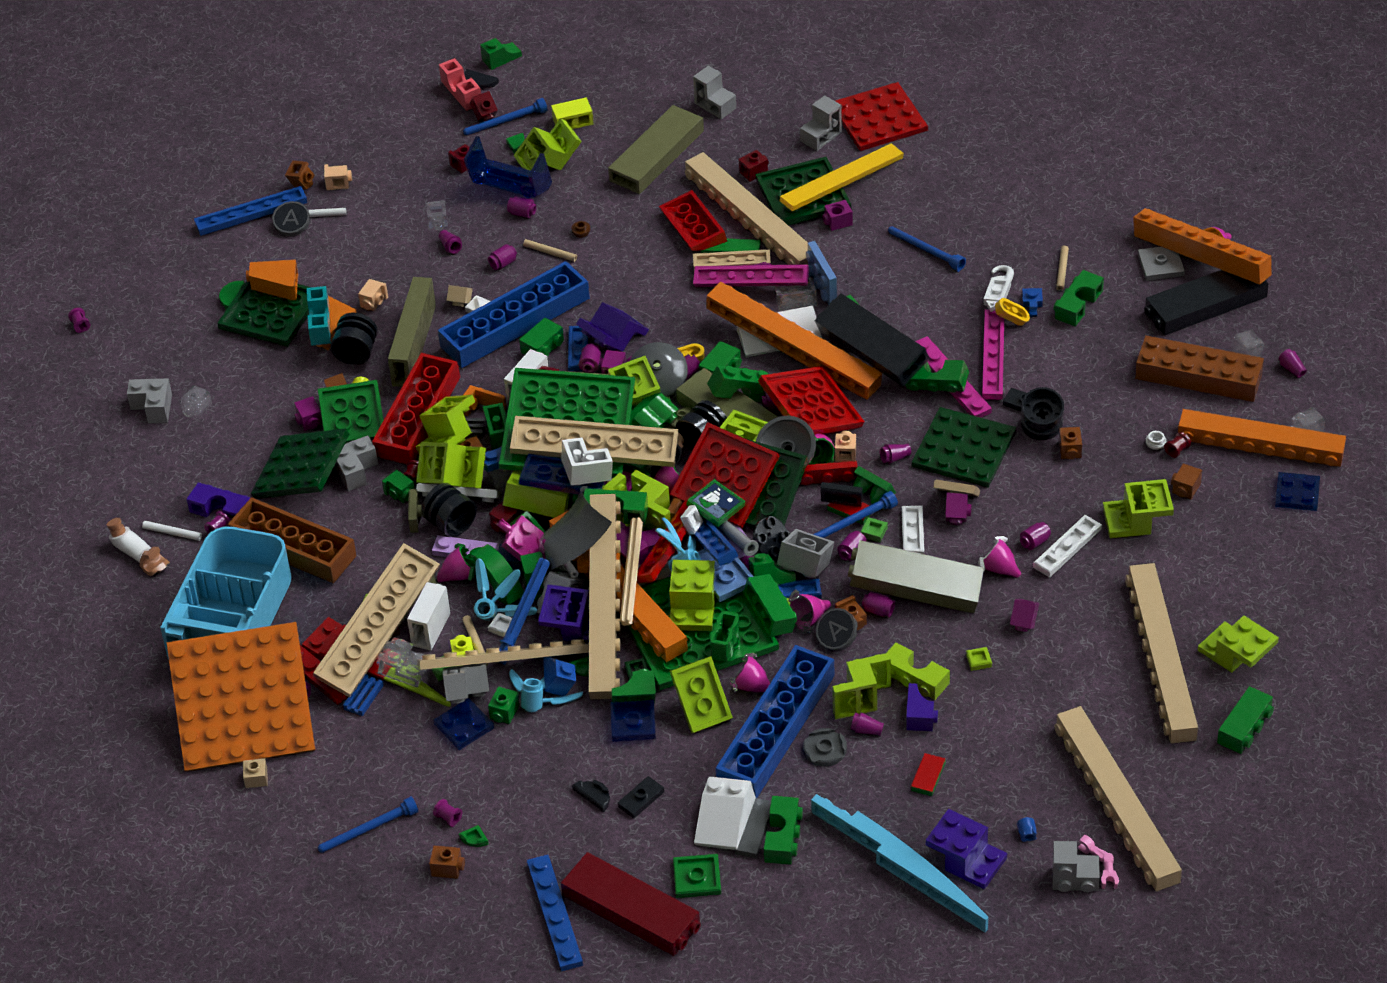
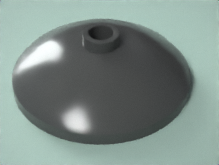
[630,342,688,397]
[756,416,816,466]

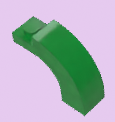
[464,544,524,605]

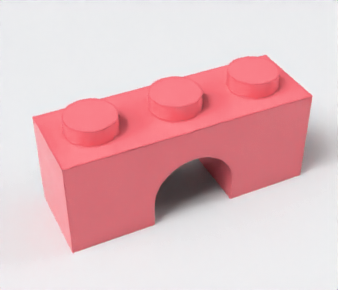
[439,58,481,111]

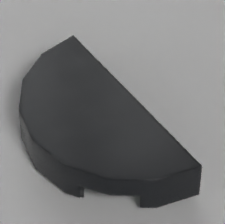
[465,69,499,90]
[572,780,610,812]

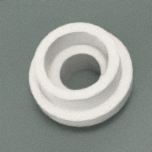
[1146,431,1166,450]

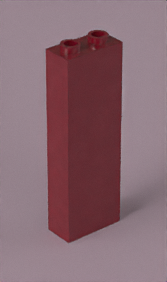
[561,852,701,956]

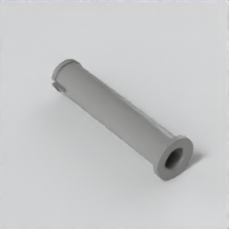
[714,521,759,556]

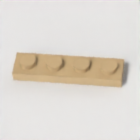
[693,249,771,271]

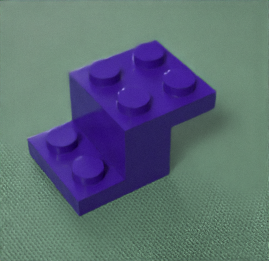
[576,302,649,351]
[538,585,589,643]
[926,809,1007,889]

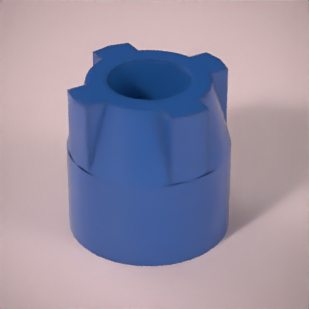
[1017,817,1037,842]

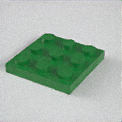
[318,380,384,444]

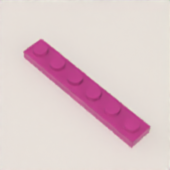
[693,265,809,287]
[982,309,1004,400]
[915,336,992,418]

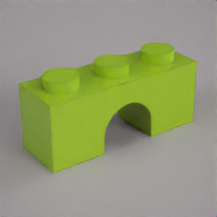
[887,643,950,700]

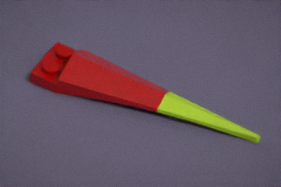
[302,617,451,707]

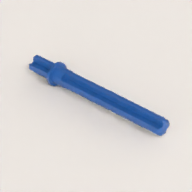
[497,558,550,665]

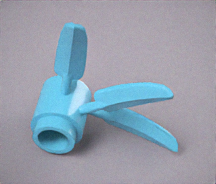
[655,518,701,572]
[474,558,537,621]
[509,669,583,712]

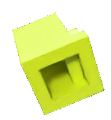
[450,635,474,666]

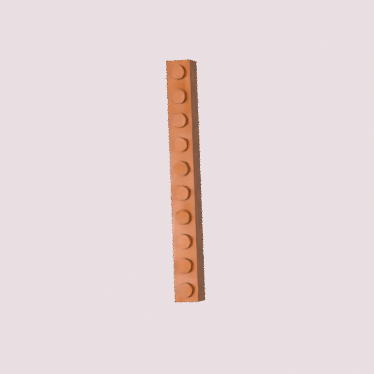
[706,281,882,400]
[549,510,688,662]

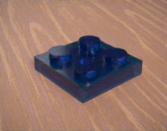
[1275,472,1320,511]
[433,698,494,750]
[611,700,656,742]

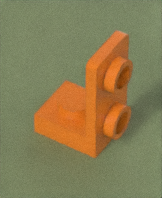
[463,385,507,416]

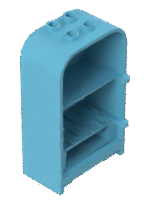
[161,527,292,660]

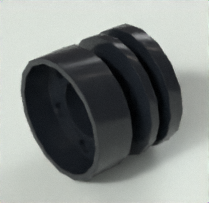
[330,312,377,365]
[1021,387,1064,440]
[675,400,727,451]
[421,483,477,537]

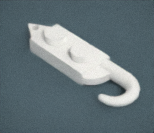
[984,265,1014,312]

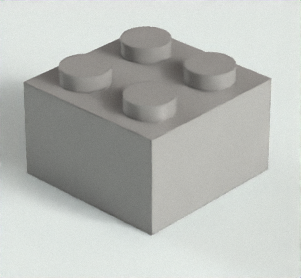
[777,529,834,578]

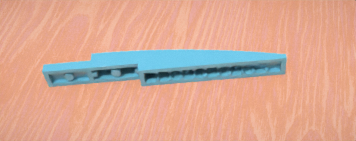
[811,794,988,932]

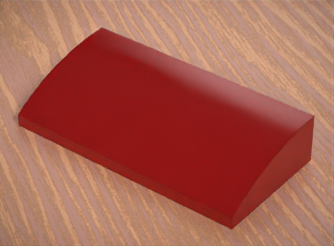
[659,190,728,251]

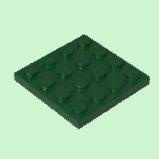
[755,157,851,225]
[217,281,312,346]
[912,407,1016,488]
[251,428,350,499]
[745,439,809,527]

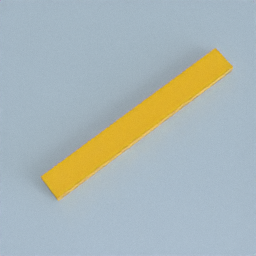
[780,143,904,211]

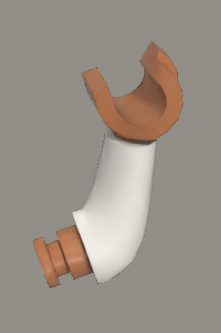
[106,518,170,576]

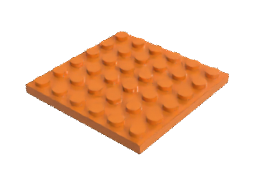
[166,622,316,772]

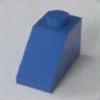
[543,657,576,696]

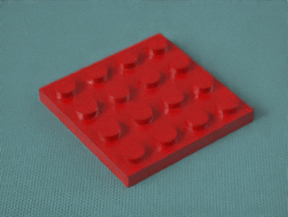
[835,82,928,151]
[758,366,865,435]
[670,422,780,528]

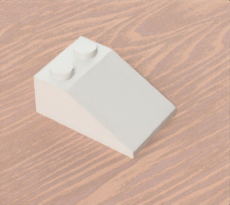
[694,777,756,850]

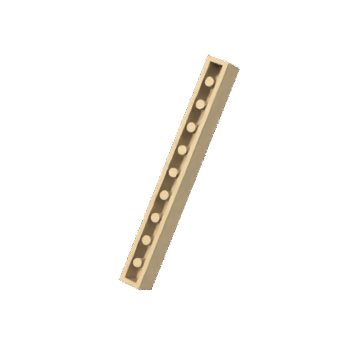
[685,152,808,265]
[589,494,621,699]
[1125,563,1198,743]
[1055,706,1182,891]

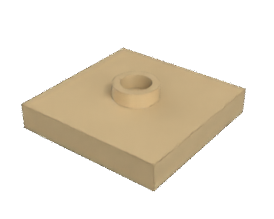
[933,480,980,497]

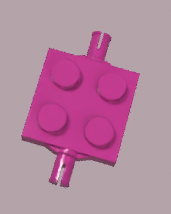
[497,515,546,562]

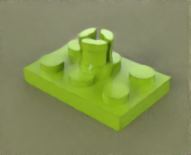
[669,656,733,733]

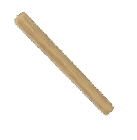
[620,517,643,626]

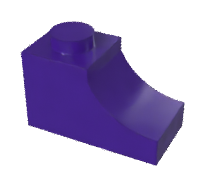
[906,683,938,731]

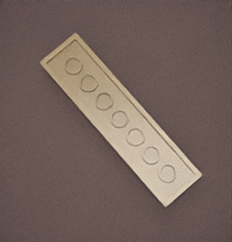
[510,416,678,467]
[313,543,440,698]

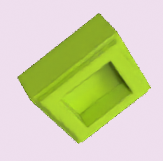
[966,647,992,671]

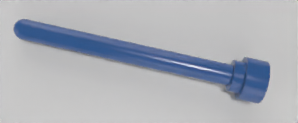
[463,98,548,135]
[888,226,966,272]
[813,491,898,538]
[318,796,419,853]

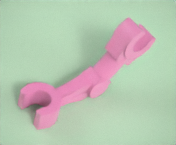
[1078,835,1119,889]

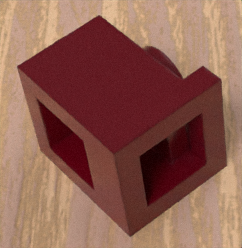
[448,144,479,173]

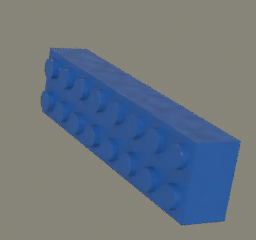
[438,261,590,368]
[716,645,835,798]

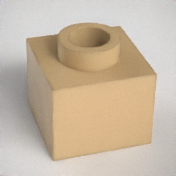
[447,285,473,307]
[243,758,268,788]

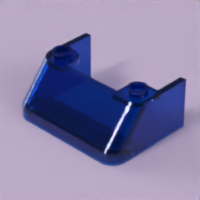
[464,136,552,198]

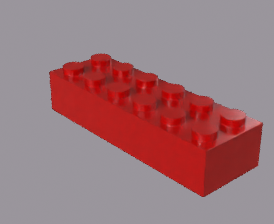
[372,353,460,464]

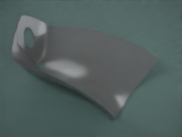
[538,486,612,573]

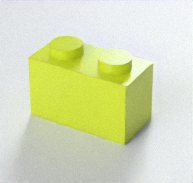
[551,97,594,129]

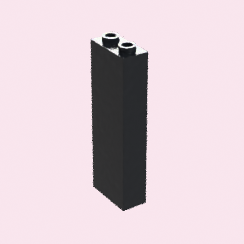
[1144,270,1269,335]
[814,293,930,387]

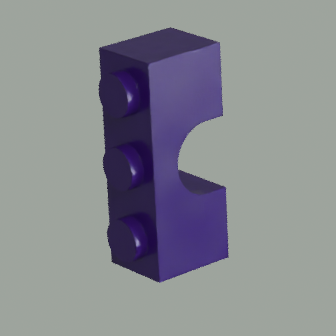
[186,482,250,520]

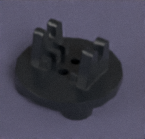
[753,516,790,559]

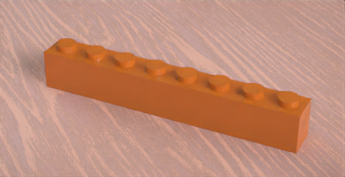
[1133,208,1272,284]
[1178,409,1346,467]

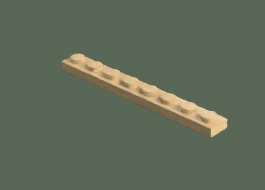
[417,639,589,670]

